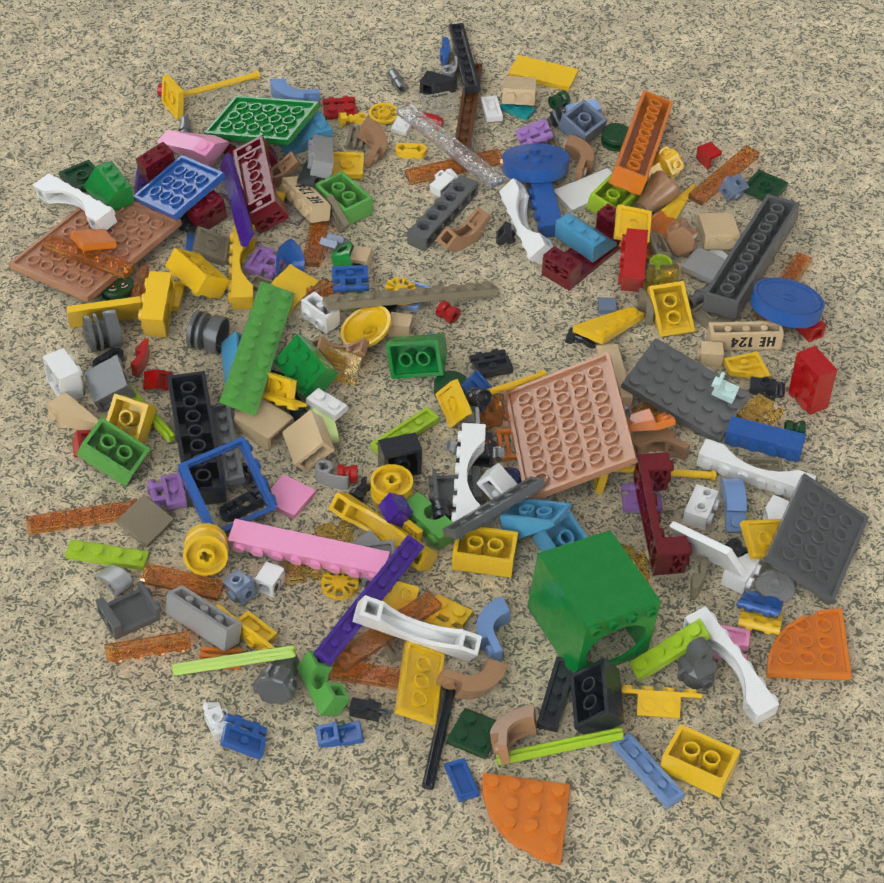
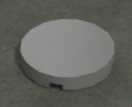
[754,570,796,604]

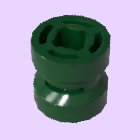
[548,90,571,110]
[784,420,806,434]

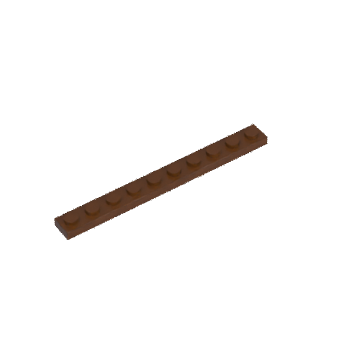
[452,63,483,163]

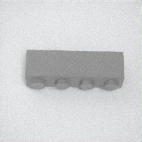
[307,134,334,178]
[165,585,242,651]

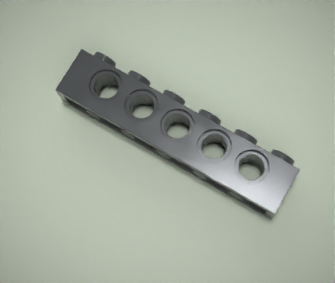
[406,175,478,251]

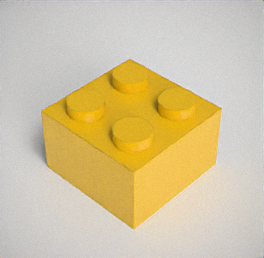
[106,394,157,443]

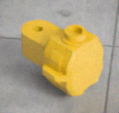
[646,146,684,183]

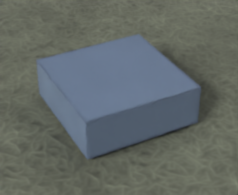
[598,297,617,314]

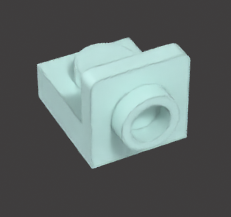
[711,371,739,404]

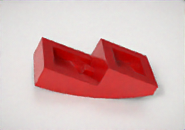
[131,338,150,378]

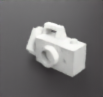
[430,168,459,197]
[203,702,228,741]

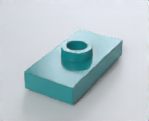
[500,103,535,121]

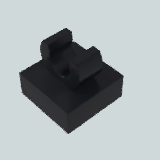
[496,221,516,245]

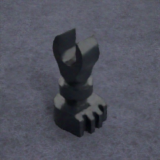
[178,214,197,235]
[565,327,596,348]
[348,477,371,503]

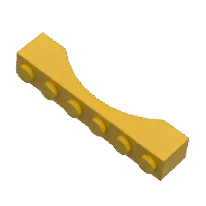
[228,225,255,309]
[328,492,439,571]

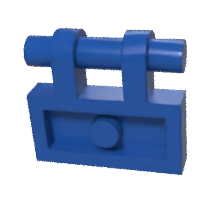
[332,265,369,294]
[737,590,784,618]
[220,713,267,760]

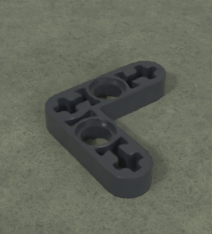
[219,462,272,522]

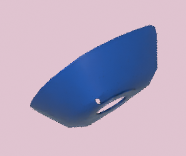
[276,239,305,277]

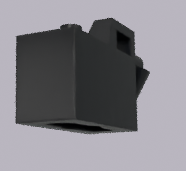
[749,377,785,401]
[349,697,392,722]

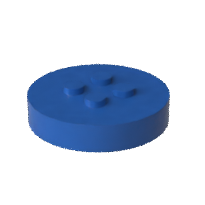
[502,144,569,183]
[750,277,825,328]

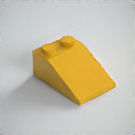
[646,281,695,337]

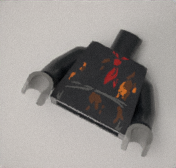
[445,432,505,468]

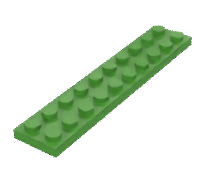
[219,281,295,416]

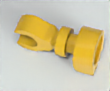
[338,112,366,128]

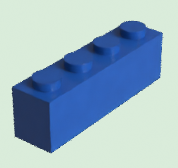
[527,182,561,238]
[724,416,806,462]

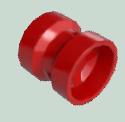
[435,300,461,324]
[337,464,358,484]

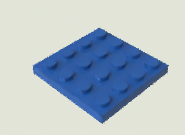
[134,155,226,220]

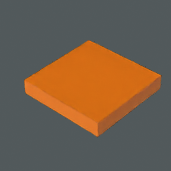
[70,229,117,251]

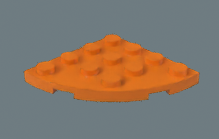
[766,608,852,680]
[482,772,570,865]

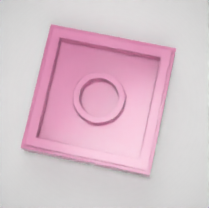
[271,474,316,519]

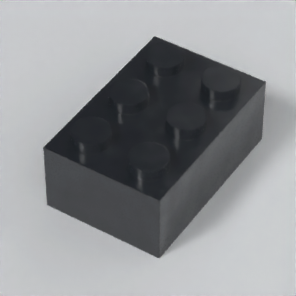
[570,658,625,734]

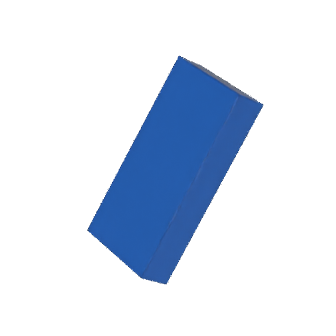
[444,758,480,802]

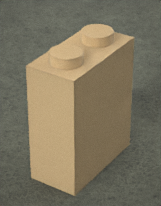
[502,76,536,106]
[697,212,740,250]
[234,398,294,451]
[282,410,335,472]

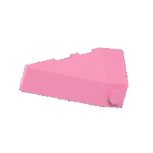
[157,130,230,167]

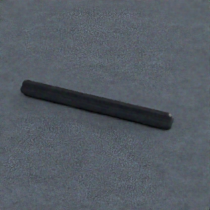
[422,688,455,790]

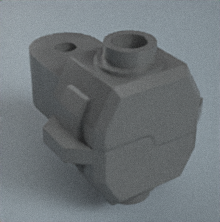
[677,637,716,690]
[253,655,299,705]

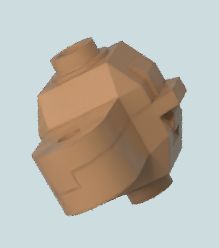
[665,218,698,257]

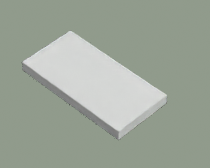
[554,168,612,213]
[669,521,746,577]

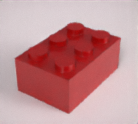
[618,228,648,292]
[788,346,837,415]

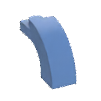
[270,78,320,105]
[720,478,747,533]
[476,596,510,662]

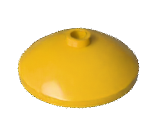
[340,306,392,348]

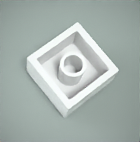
[43,348,85,400]

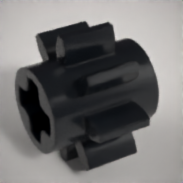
[547,108,566,128]

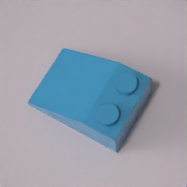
[279,110,333,155]
[500,498,572,539]
[531,511,587,552]

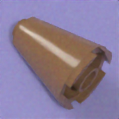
[635,171,680,213]

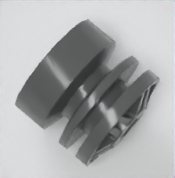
[82,308,123,353]
[186,310,230,355]

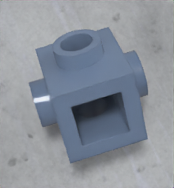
[718,174,749,202]
[222,568,258,605]

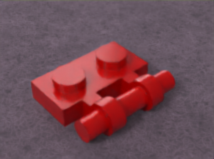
[322,95,358,120]

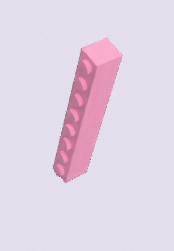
[228,519,391,581]

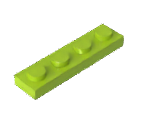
[370,407,440,455]
[65,539,149,571]
[629,618,712,681]

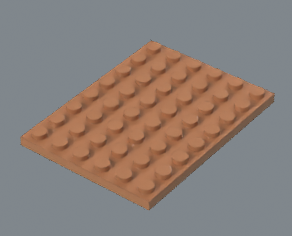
[8,201,182,303]
[504,352,638,499]

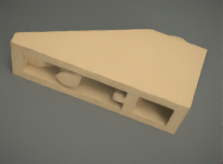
[47,392,99,430]

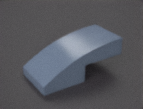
[319,233,349,249]

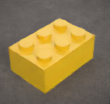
[165,248,230,299]
[138,271,176,338]
[452,527,518,578]
[660,724,741,798]

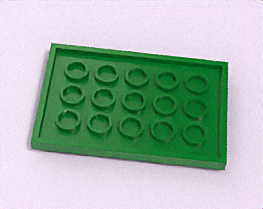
[204,95,320,146]

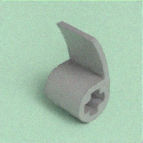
[441,56,458,78]
[315,459,349,490]
[94,565,134,596]

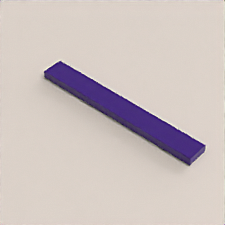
[219,153,254,247]
[313,534,425,667]

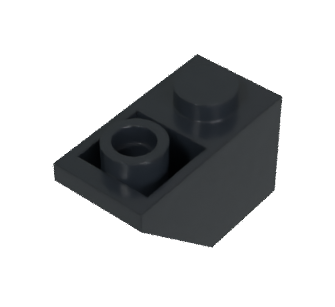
[419,70,457,97]

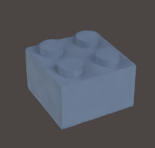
[558,99,608,143]

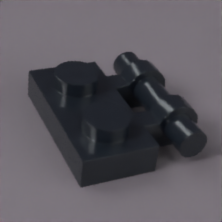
[469,349,513,378]

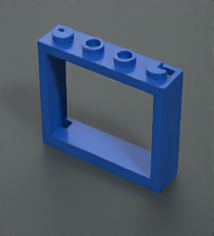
[177,436,278,533]

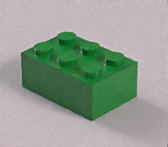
[274,334,339,398]

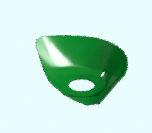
[331,241,354,266]

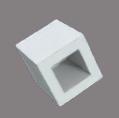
[255,562,285,598]

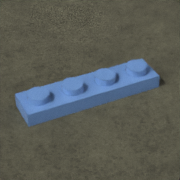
[612,732,685,809]

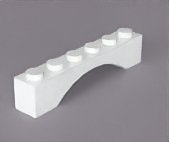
[33,174,117,231]
[499,178,553,264]
[452,423,486,522]
[696,438,816,498]
[721,494,789,594]
[352,595,482,662]
[683,606,779,725]

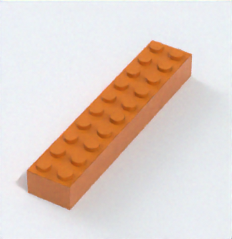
[608,89,674,195]

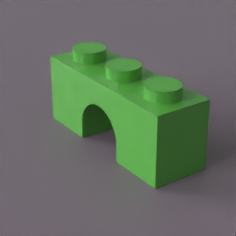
[406,492,455,550]
[296,650,350,716]

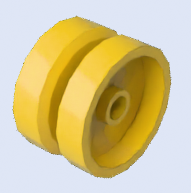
[370,464,413,511]
[183,523,229,576]

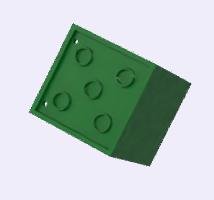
[527,530,661,674]

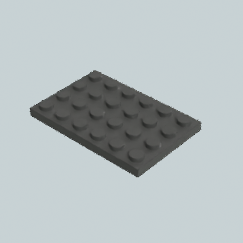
[620,338,751,443]
[763,473,869,605]

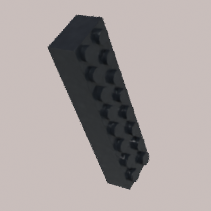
[167,371,227,508]

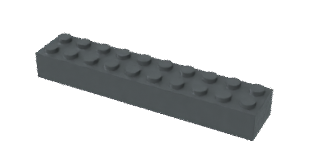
[703,194,800,320]

